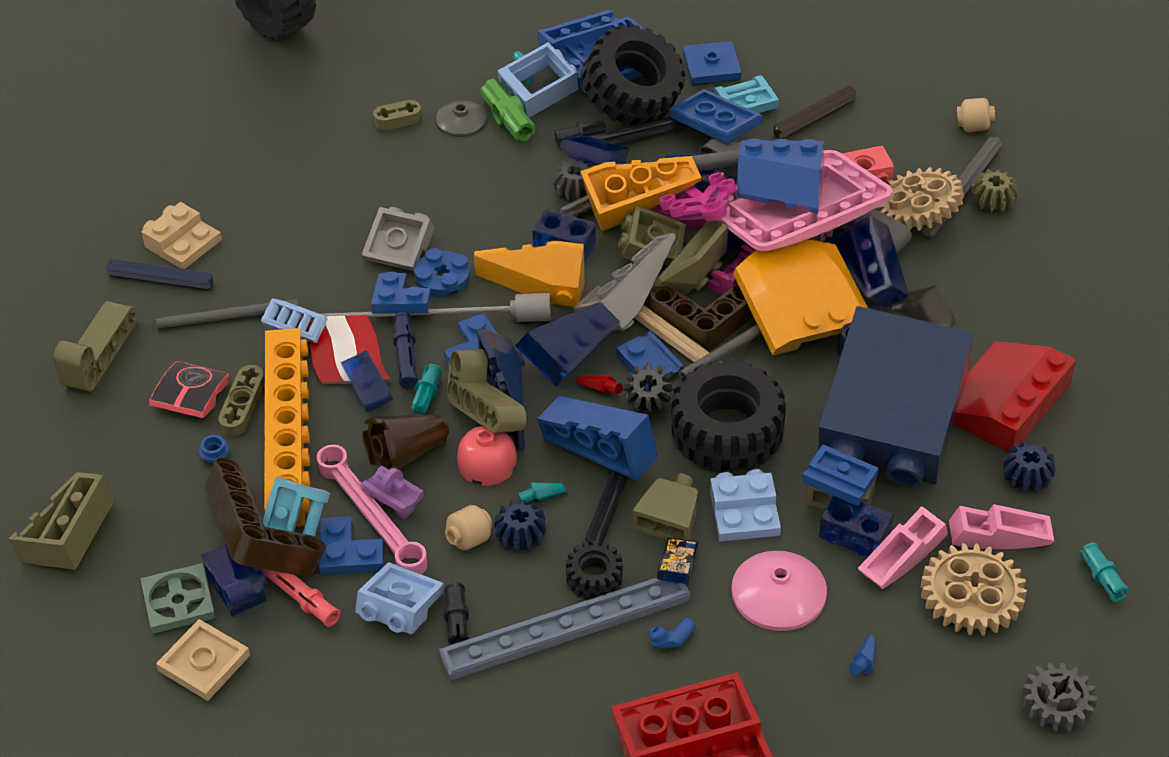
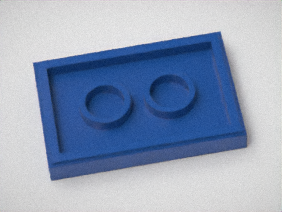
[669,89,762,144]

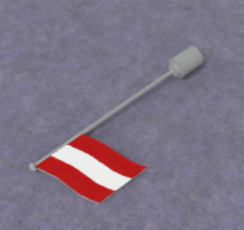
[298,293,551,385]

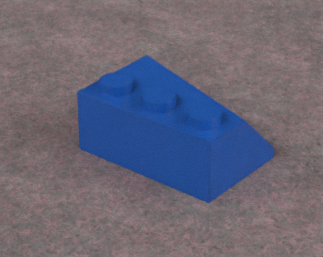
[737,138,824,214]

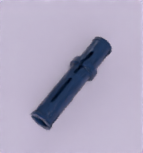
[393,312,418,389]

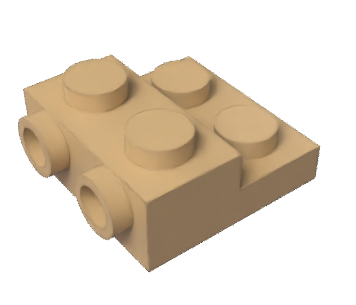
[141,202,222,269]

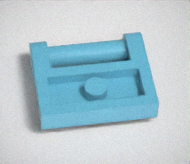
[713,75,779,113]
[263,477,330,536]

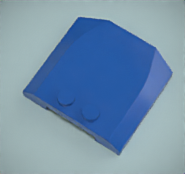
[537,10,644,93]

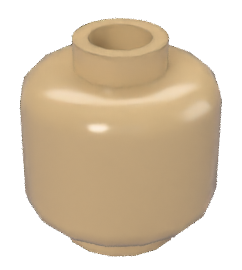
[957,98,996,133]
[445,505,492,551]

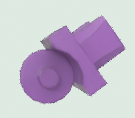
[361,465,424,519]

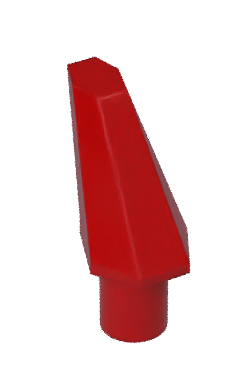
[577,376,623,395]

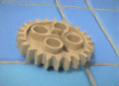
[876,167,964,231]
[921,543,1027,636]

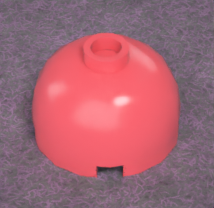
[457,426,517,486]

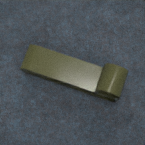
[54,301,137,392]
[447,349,526,433]

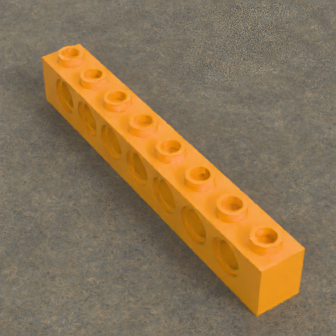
[264,328,310,527]

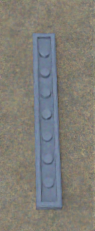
[439,572,691,681]

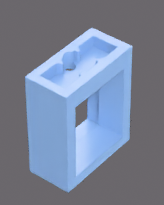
[497,42,579,118]

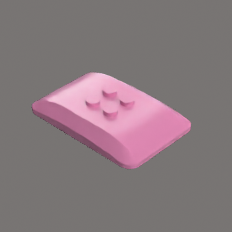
[713,150,893,251]

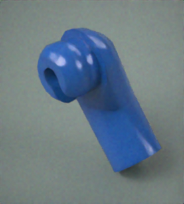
[649,617,696,649]

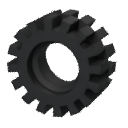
[566,540,623,600]

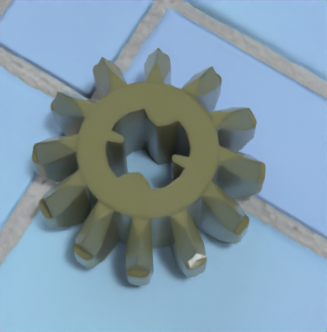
[971,169,1018,213]

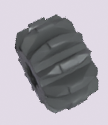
[553,158,593,202]
[623,362,674,412]

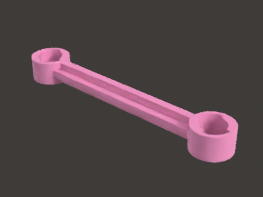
[317,445,428,575]

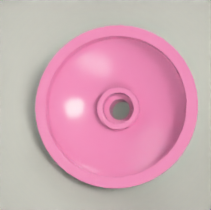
[731,551,827,631]

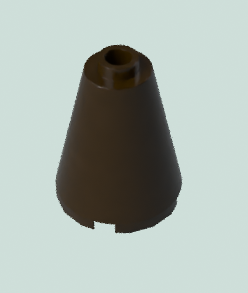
[362,414,449,471]

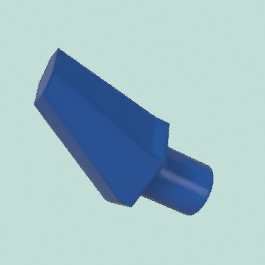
[849,635,876,676]

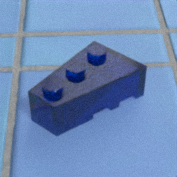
[825,215,909,309]
[515,302,620,386]

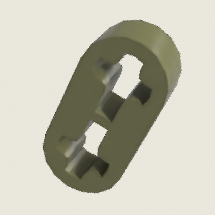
[373,100,422,130]

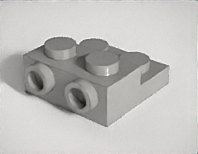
[362,207,435,272]

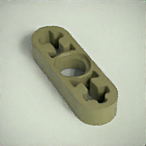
[218,365,265,437]

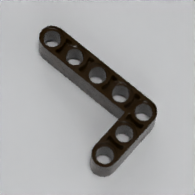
[650,283,754,350]
[205,457,326,577]

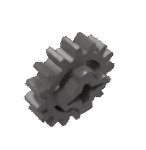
[1022,663,1097,732]

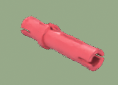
[263,569,341,627]

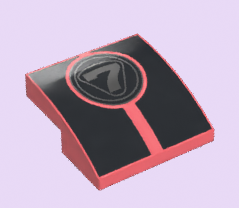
[149,361,229,418]

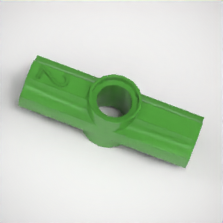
[480,78,535,142]

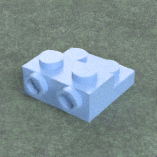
[710,469,781,542]
[355,562,444,634]

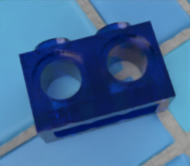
[532,209,596,263]
[819,496,894,557]

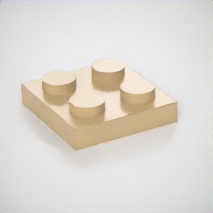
[156,619,250,701]

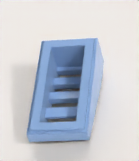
[261,298,328,343]

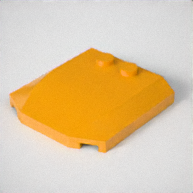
[733,239,868,356]

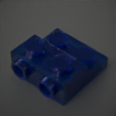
[560,134,629,165]

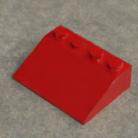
[953,341,1076,452]

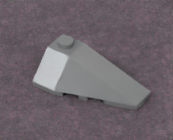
[573,233,676,332]

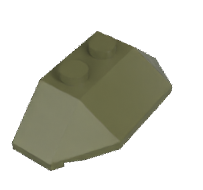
[650,220,728,296]

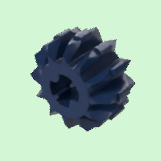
[1003,441,1056,493]
[494,499,547,552]

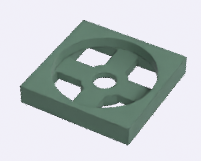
[140,563,216,634]

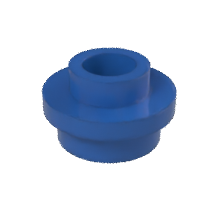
[199,435,229,463]

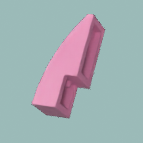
[949,504,1054,549]
[858,506,948,589]

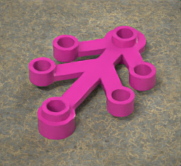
[659,172,737,221]

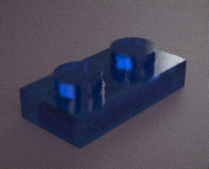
[341,350,393,412]

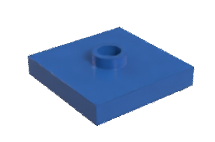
[683,41,742,85]

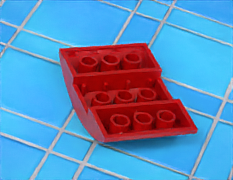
[611,672,773,757]

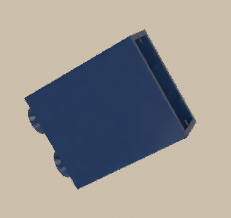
[818,306,974,487]

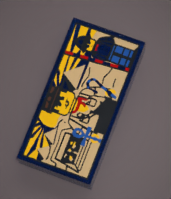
[657,537,699,584]

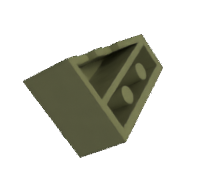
[8,472,115,570]

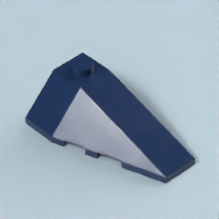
[477,328,525,450]

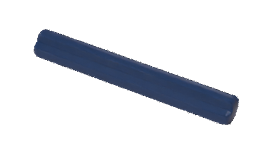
[106,259,214,289]

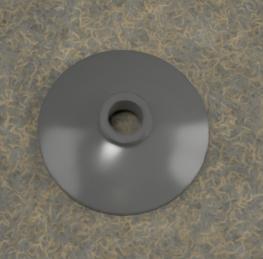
[436,100,487,136]

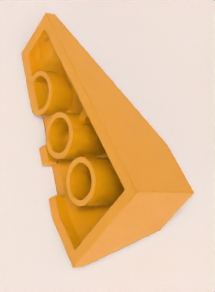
[581,156,702,231]
[474,241,585,307]

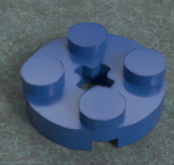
[414,248,470,298]

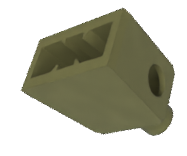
[633,473,699,546]

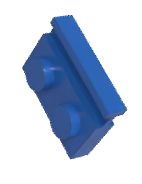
[616,331,683,390]
[802,444,879,506]

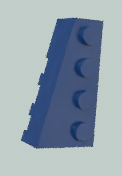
[537,396,658,481]

